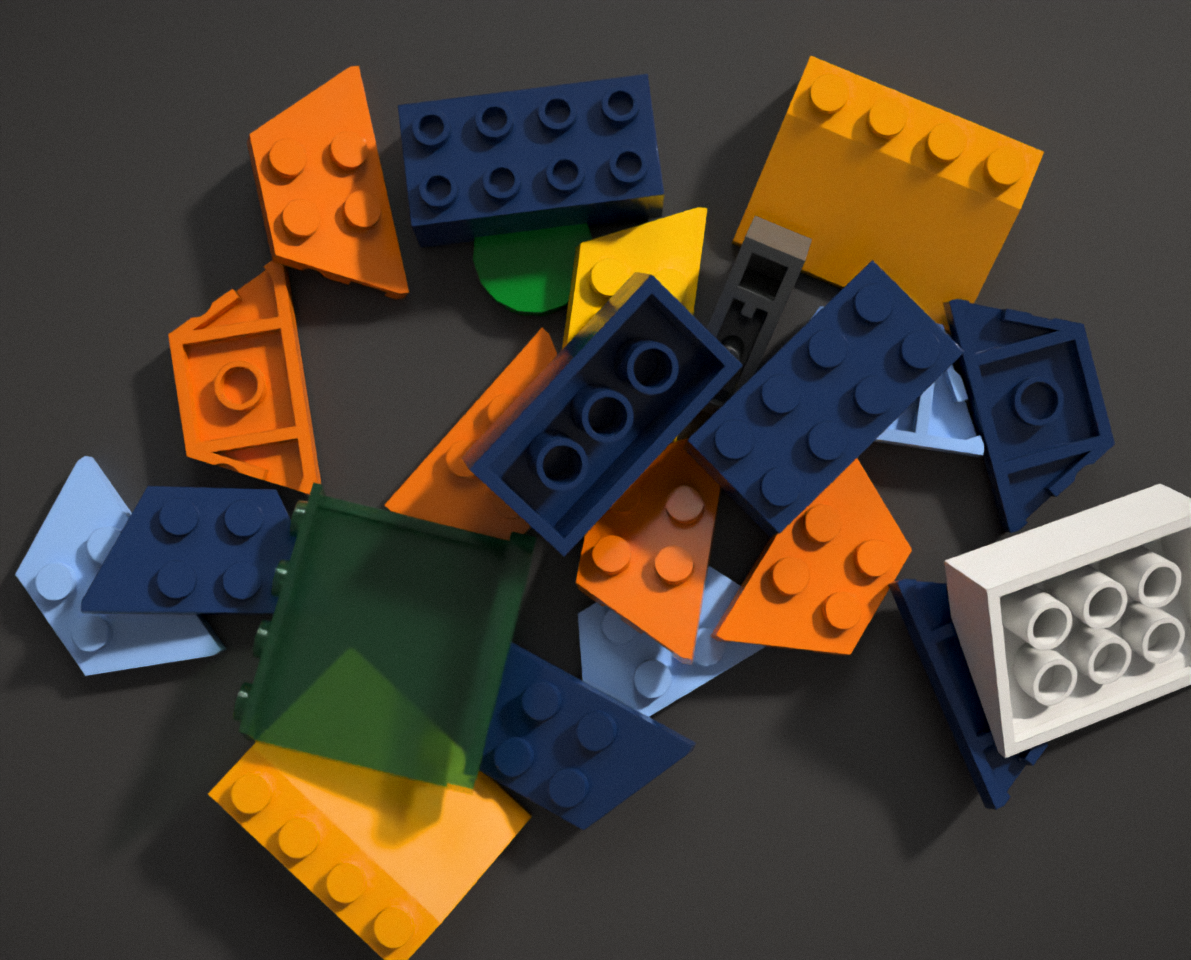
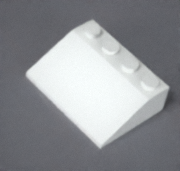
[944,484,1191,758]

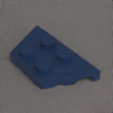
[943,299,1115,533]
[81,486,332,616]
[888,579,1048,810]
[476,630,696,830]

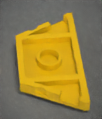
[562,207,707,443]

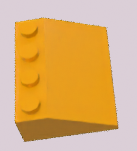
[732,56,1044,334]
[208,647,532,960]

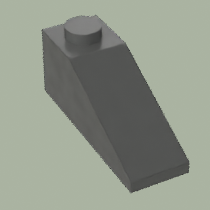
[701,216,812,415]

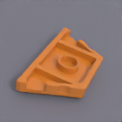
[247,66,409,300]
[168,261,323,496]
[384,328,558,544]
[576,438,722,665]
[710,458,912,656]

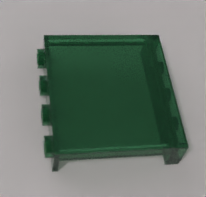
[233,483,537,795]

